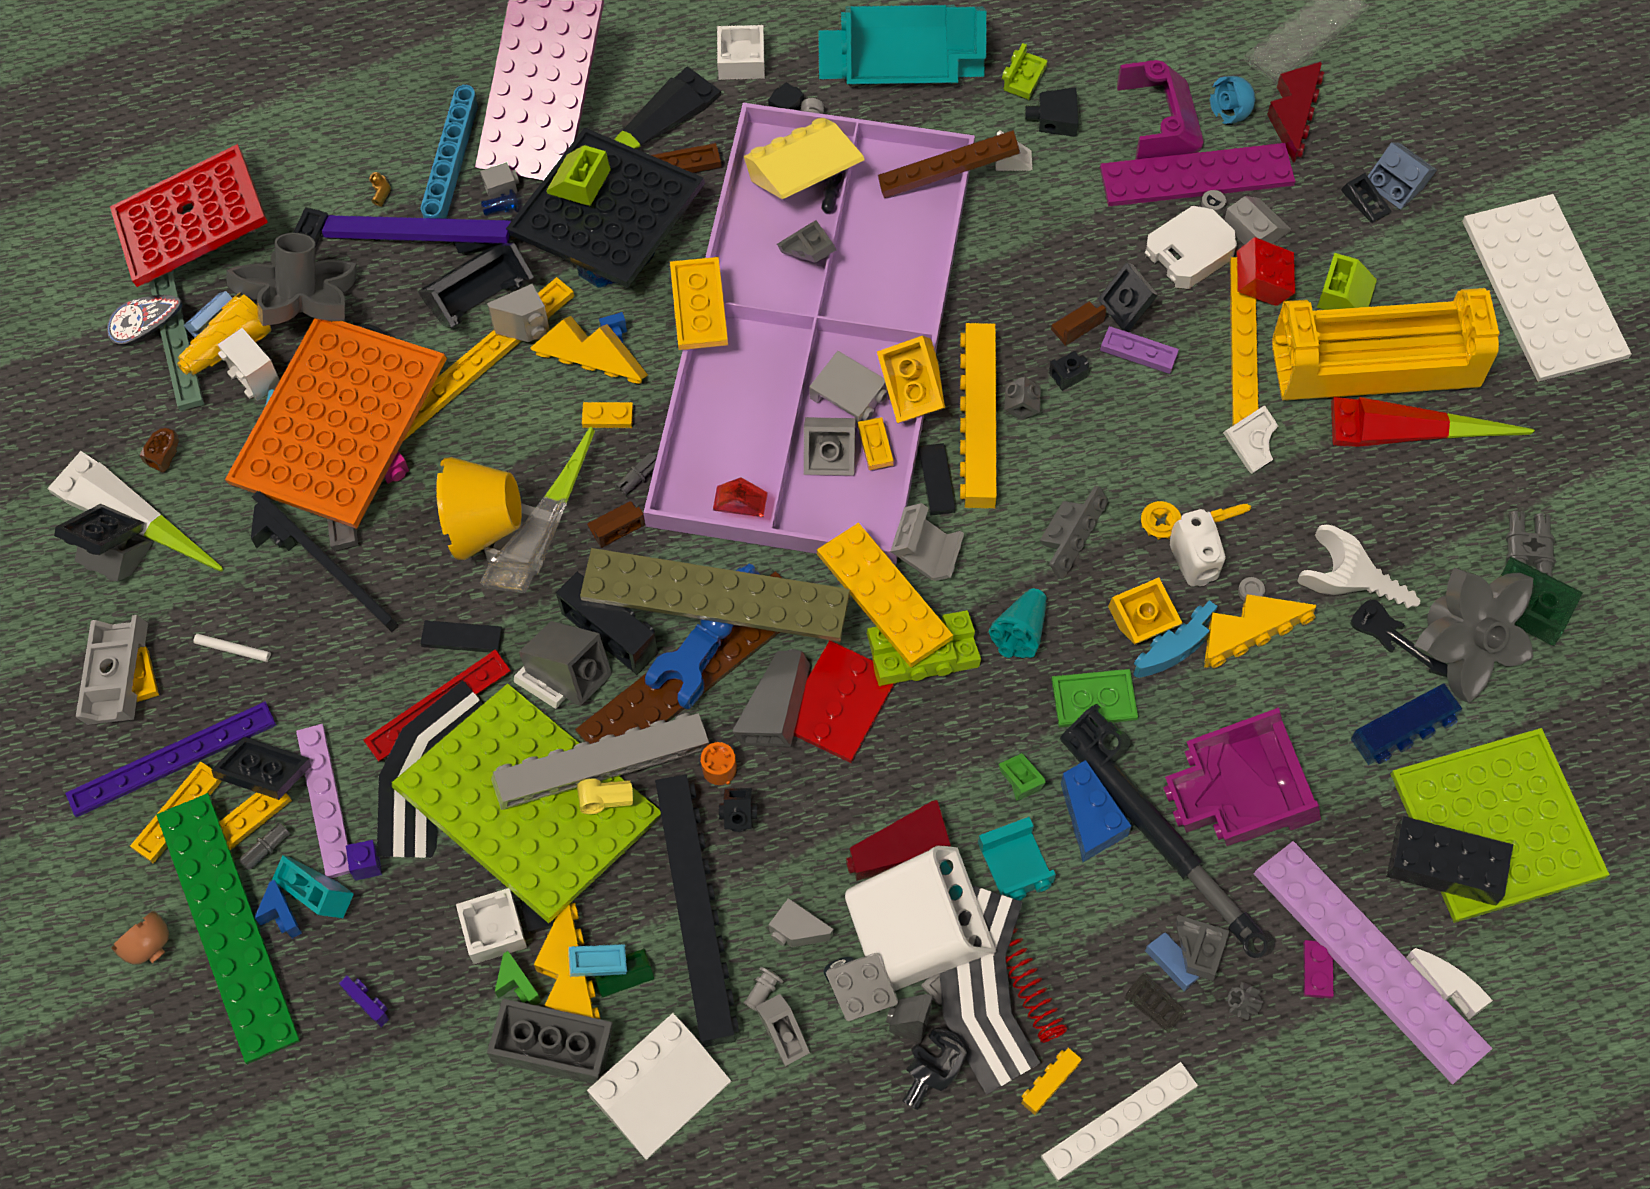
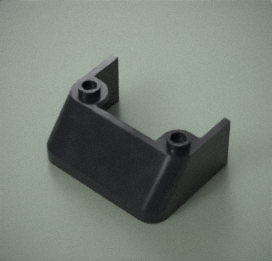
[418,243,534,328]

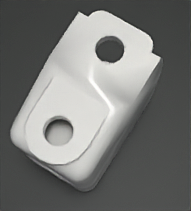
[1170,509,1225,586]

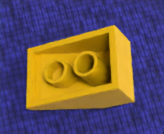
[877,335,945,424]

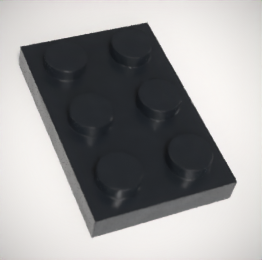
[54,504,144,555]
[211,737,311,800]

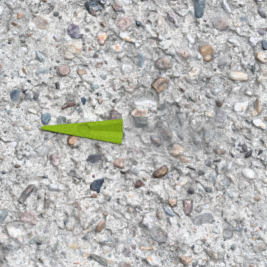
[480,426,595,593]

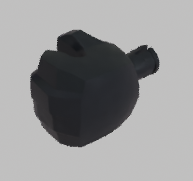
[902,1027,967,1110]

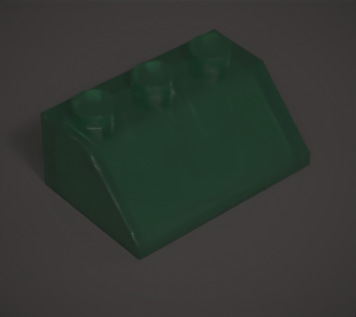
[1500,557,1583,646]

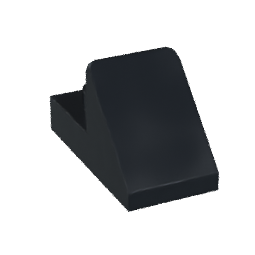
[251,503,296,551]

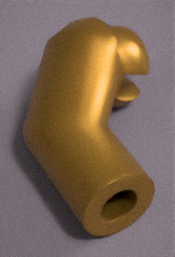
[369,172,391,207]

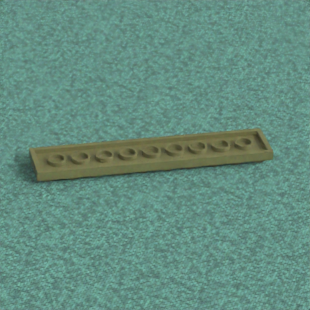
[580,548,850,642]

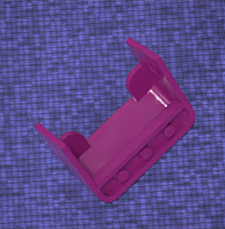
[1117,60,1204,160]

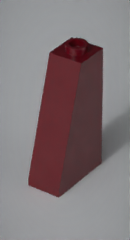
[846,800,951,881]

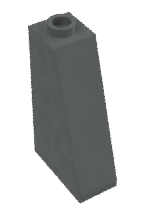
[733,649,810,747]

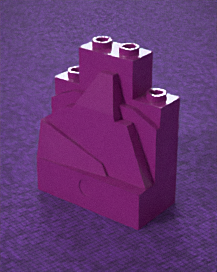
[1163,708,1321,846]

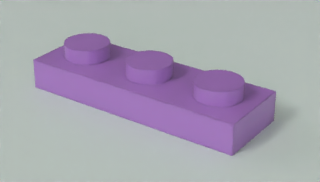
[1100,326,1179,374]

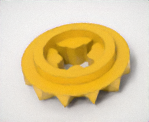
[1141,501,1181,540]

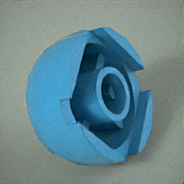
[1210,76,1255,124]

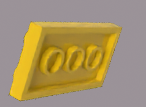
[670,257,728,350]

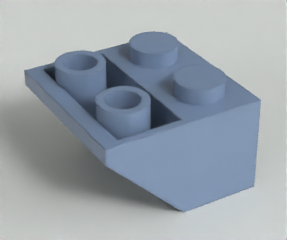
[1368,142,1437,210]

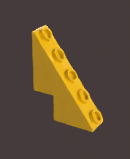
[530,316,648,384]
[1204,594,1316,668]
[534,903,601,1020]

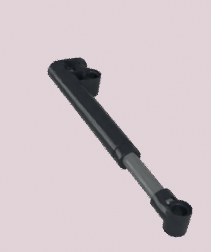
[1060,704,1275,958]

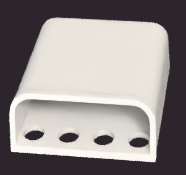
[845,846,996,991]

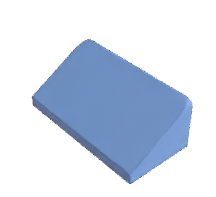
[1145,933,1200,992]

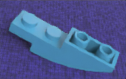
[1133,600,1218,678]

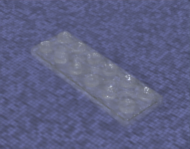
[1243,0,1370,86]

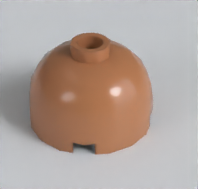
[111,910,169,965]

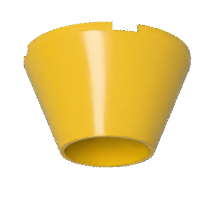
[436,457,522,560]

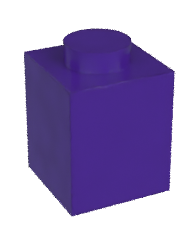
[346,840,382,881]

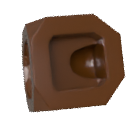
[140,428,179,473]

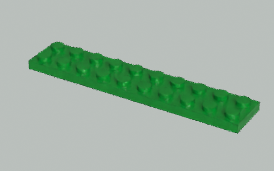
[156,793,301,1064]

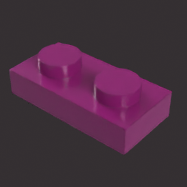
[1303,940,1333,999]

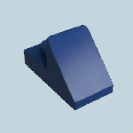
[255,880,302,938]

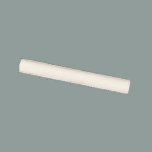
[194,634,271,662]

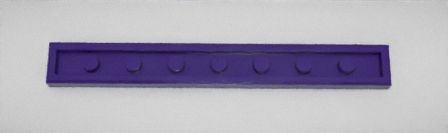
[322,215,511,243]
[65,702,277,818]

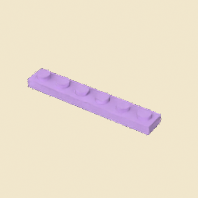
[296,724,350,878]

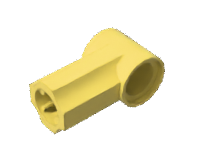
[577,779,633,814]

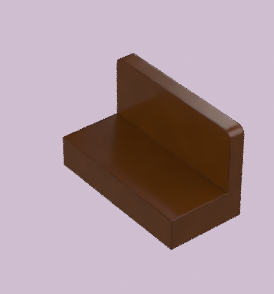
[1051,301,1107,346]
[587,501,646,548]

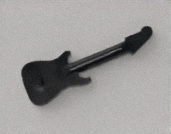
[1350,599,1448,678]

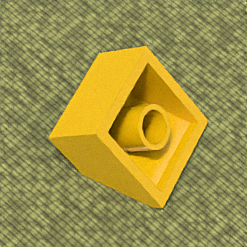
[1108,578,1182,645]

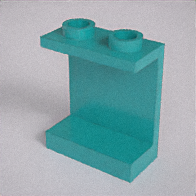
[978,817,1056,901]

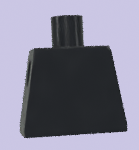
[1025,88,1078,137]

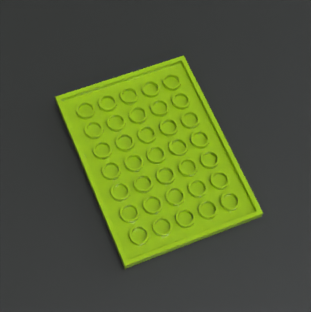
[392,683,661,923]

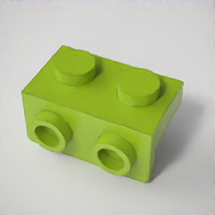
[1002,43,1048,99]

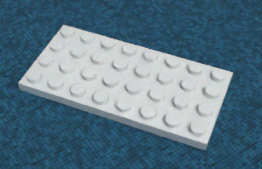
[1462,194,1631,382]

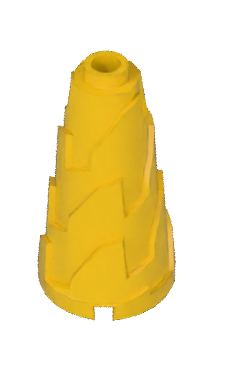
[177,293,271,375]

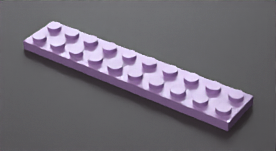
[1254,841,1492,1084]

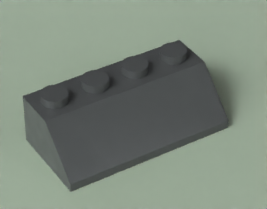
[487,999,613,1084]

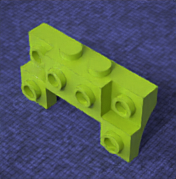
[867,610,981,686]

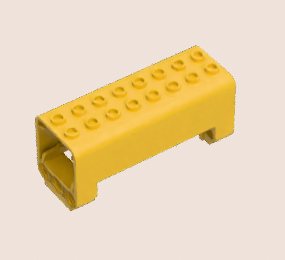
[1272,288,1500,401]

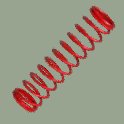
[1005,925,1067,1043]

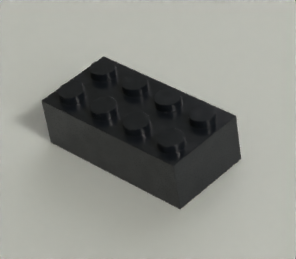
[556,571,658,675]
[1387,816,1513,906]

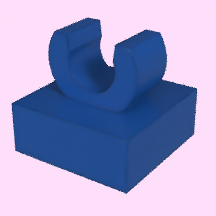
[599,312,627,343]

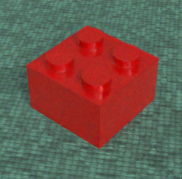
[1237,237,1295,306]

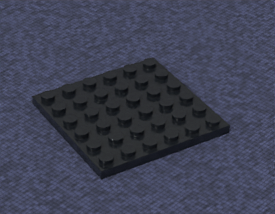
[506,127,705,288]

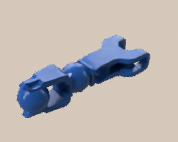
[645,563,760,709]

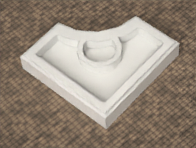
[1223,405,1278,474]

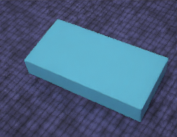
[568,944,627,977]

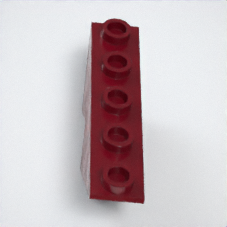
[1267,62,1325,162]

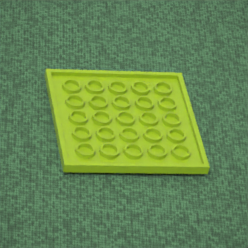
[1390,728,1610,923]

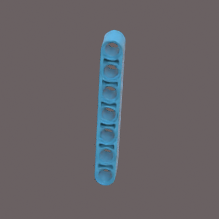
[421,85,478,219]

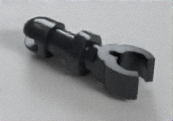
[821,173,842,213]

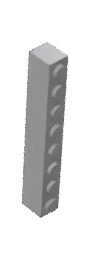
[491,713,709,810]

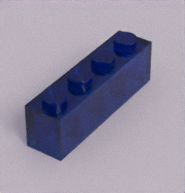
[1351,683,1462,765]

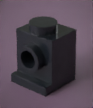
[1049,351,1089,391]

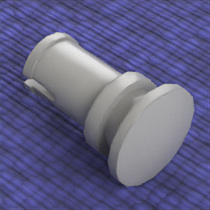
[743,967,783,1012]

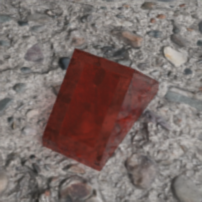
[713,477,768,517]

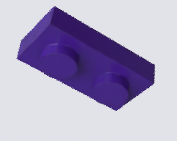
[339,976,389,1027]

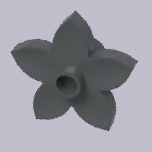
[226,233,357,326]
[1414,568,1533,703]

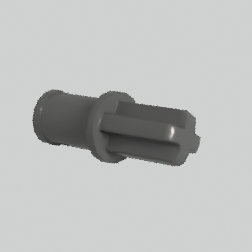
[615,453,657,496]
[240,822,290,870]

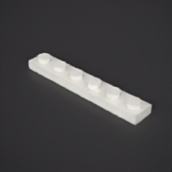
[1041,1062,1198,1182]

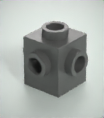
[1004,376,1041,419]

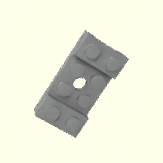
[76,615,148,725]

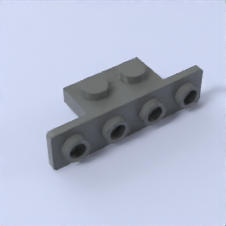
[1040,486,1108,579]

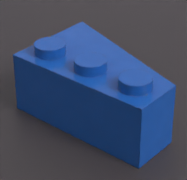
[1061,760,1131,862]

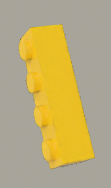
[1021,1048,1082,1115]

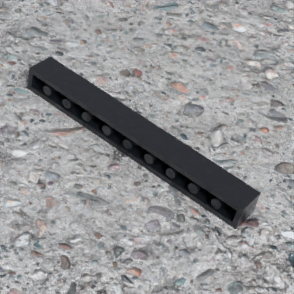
[655,774,739,1048]

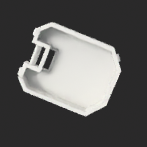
[1145,206,1237,289]

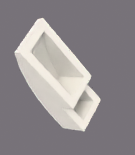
[1406,948,1493,1020]

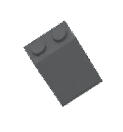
[519,621,612,706]

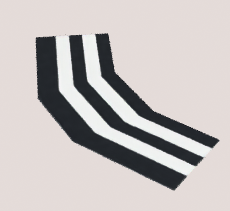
[377,680,483,858]
[939,885,1040,1095]

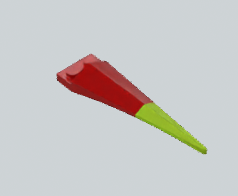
[1331,397,1535,447]

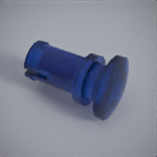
[481,189,519,216]

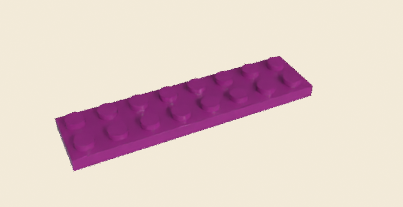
[1100,143,1295,207]

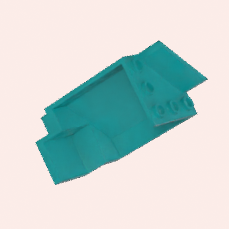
[819,5,986,84]

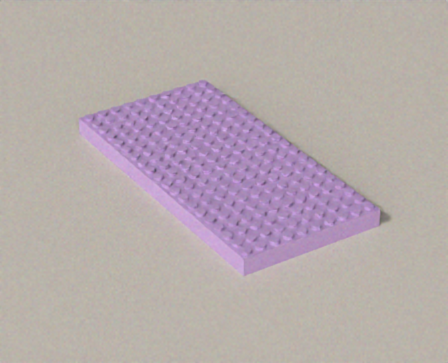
[643,103,975,566]

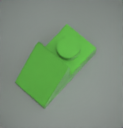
[999,754,1046,801]
[495,951,541,1006]

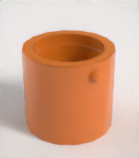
[701,742,737,785]

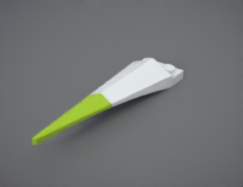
[48,451,223,571]

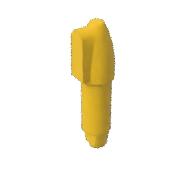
[1210,504,1251,522]

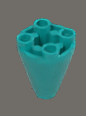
[988,588,1047,658]

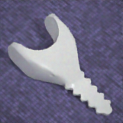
[1297,525,1420,608]

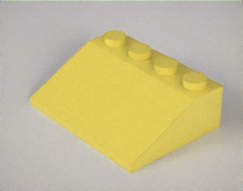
[744,118,865,199]

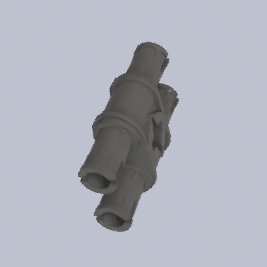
[1506,511,1556,589]

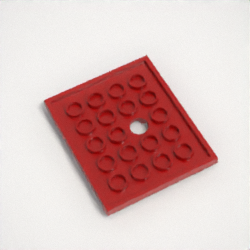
[110,144,268,287]

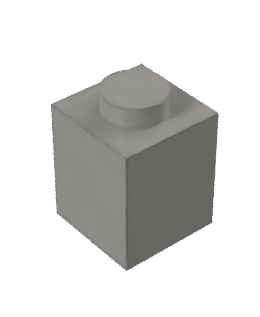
[480,162,519,202]

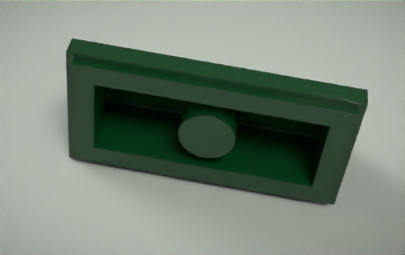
[595,949,654,998]

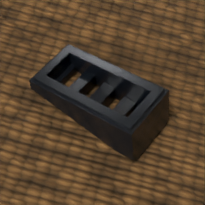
[1341,173,1392,223]

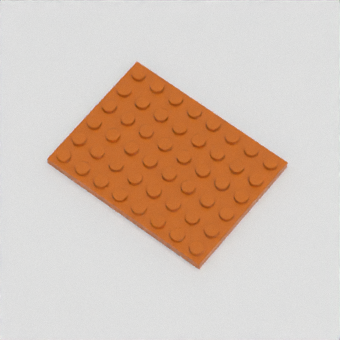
[225,318,447,529]

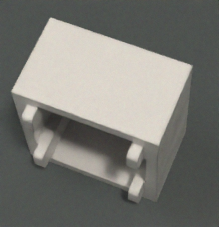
[717,25,765,80]
[218,328,280,401]
[456,888,527,964]

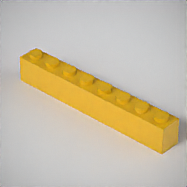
[960,323,996,508]

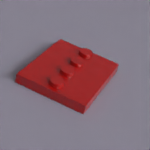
[794,640,895,763]

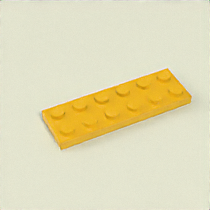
[817,522,953,668]

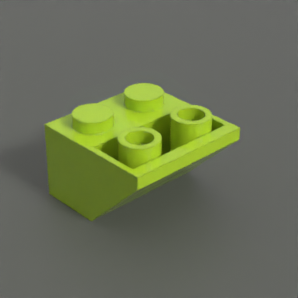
[546,145,610,206]
[1317,253,1377,310]

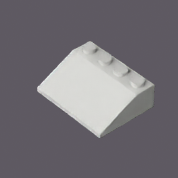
[587,1013,731,1160]

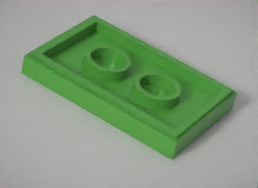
[1051,669,1138,728]

